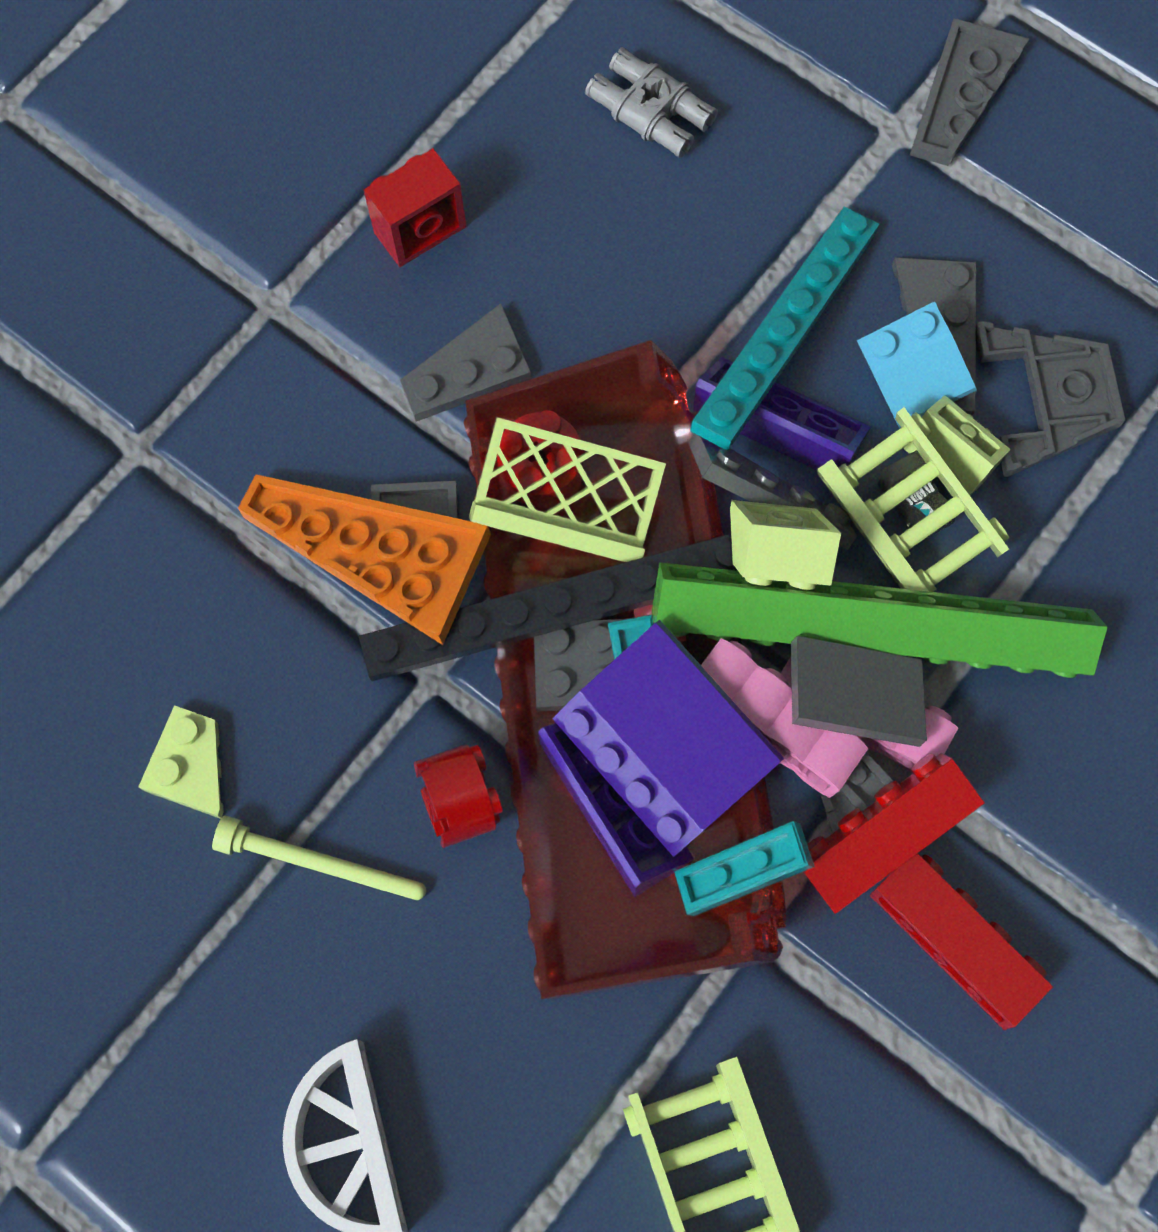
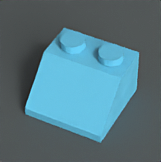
[857,301,977,428]

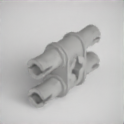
[585,47,718,158]

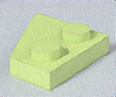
[139,705,224,819]

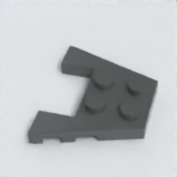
[976,321,1125,477]

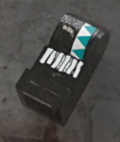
[878,450,955,541]

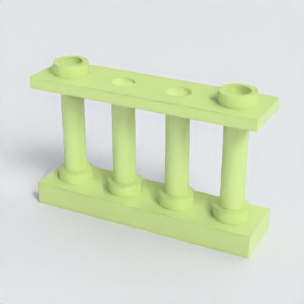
[818,407,1009,592]
[623,1057,800,1232]

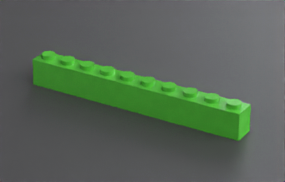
[652,562,1107,678]

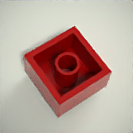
[363,148,467,267]

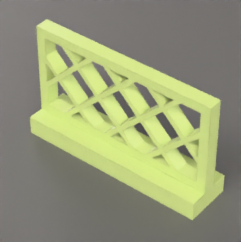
[469,417,666,562]

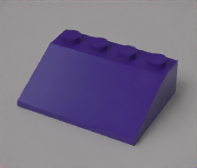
[552,620,785,857]

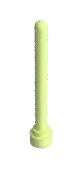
[212,815,426,900]

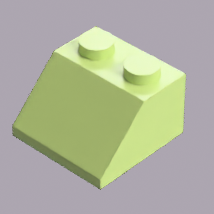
[730,500,841,590]

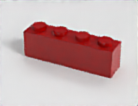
[803,753,985,914]
[869,853,1053,1030]

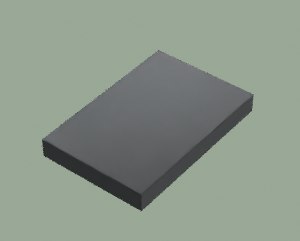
[791,636,927,747]

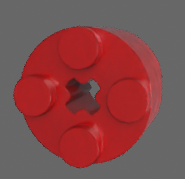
[497,410,586,509]
[414,744,502,848]

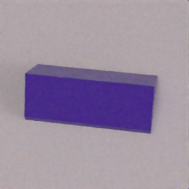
[693,357,871,470]
[538,723,694,897]

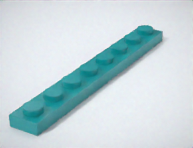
[690,206,879,450]

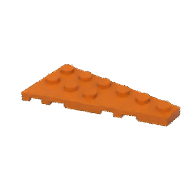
[238,474,491,645]

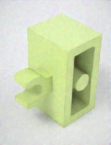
[903,395,1011,496]

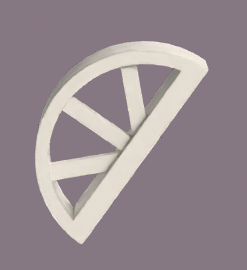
[283,1039,408,1232]

